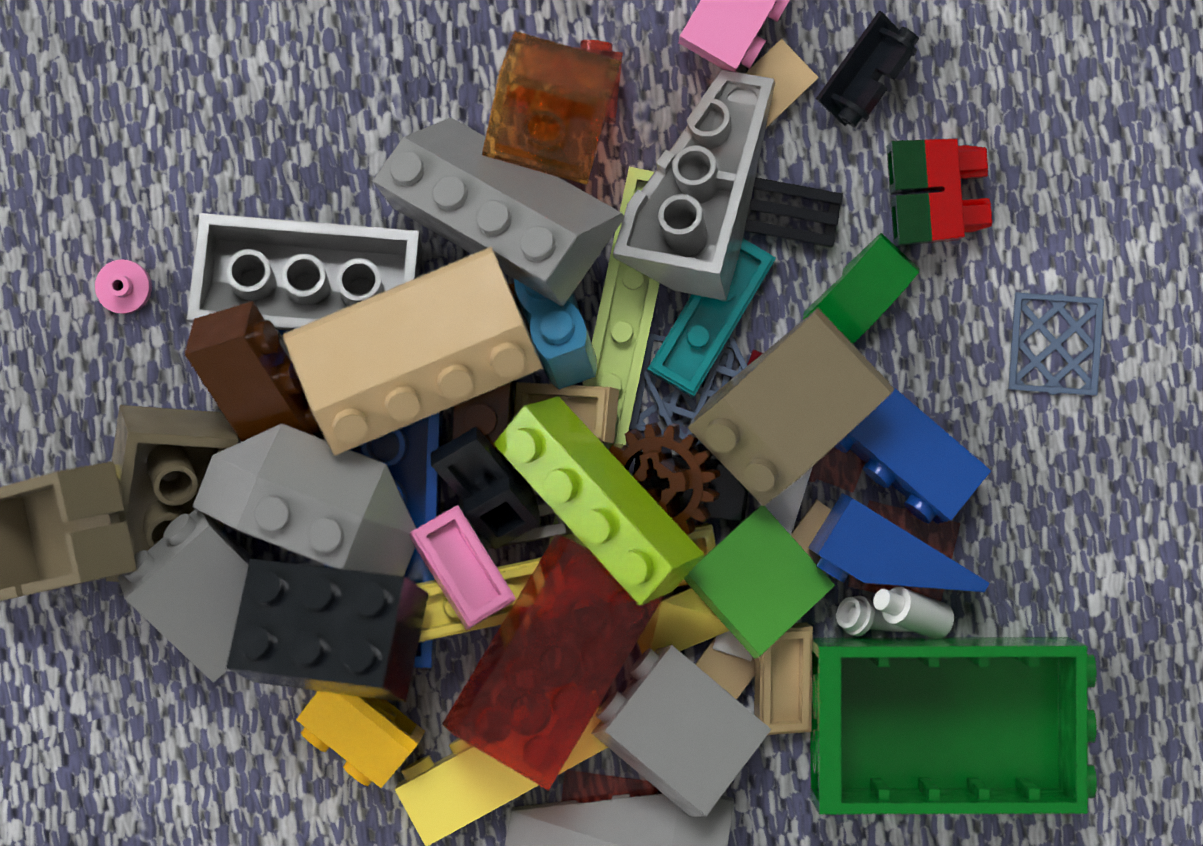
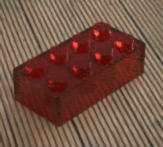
[442,534,664,790]

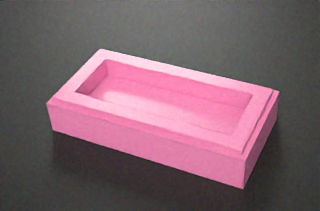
[409,505,516,630]

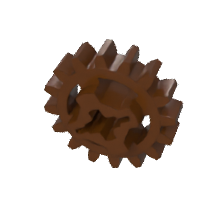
[609,422,721,535]

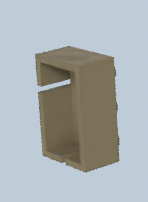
[0,461,137,601]

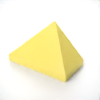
[626,588,729,654]

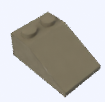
[687,308,895,506]
[105,405,238,582]

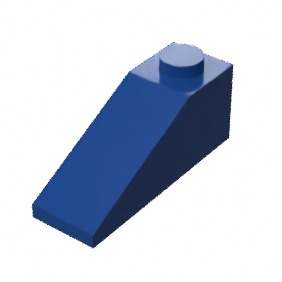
[808,493,990,592]

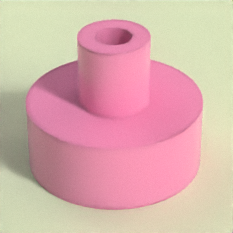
[95,259,152,314]

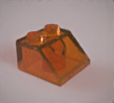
[482,31,621,185]

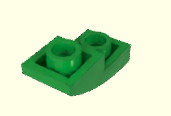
[803,233,920,344]

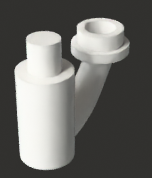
[836,586,954,639]

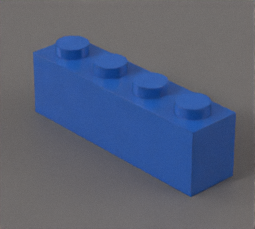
[834,388,991,524]

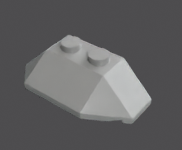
[192,424,417,576]

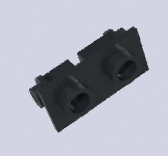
[816,11,919,128]

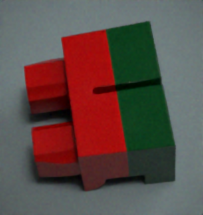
[886,139,992,248]

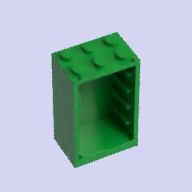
[810,637,1097,814]

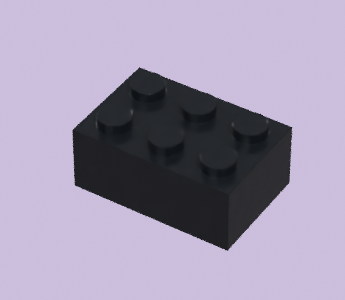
[226,559,429,703]

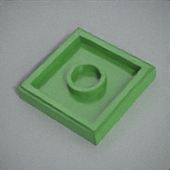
[684,505,835,659]

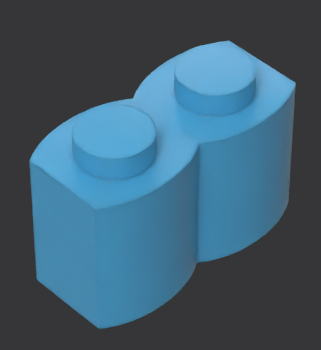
[514,279,597,390]

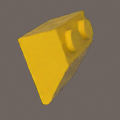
[296,691,426,788]

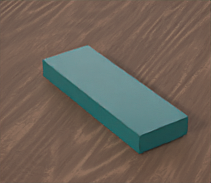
[647,239,776,398]

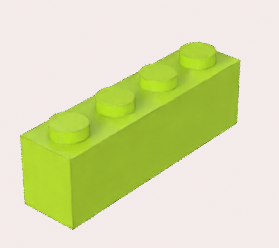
[494,396,705,606]

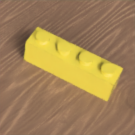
[394,677,608,846]

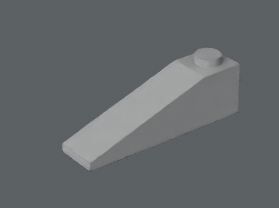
[613,70,775,301]
[505,793,734,846]

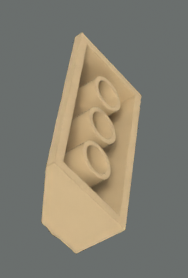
[283,247,543,456]

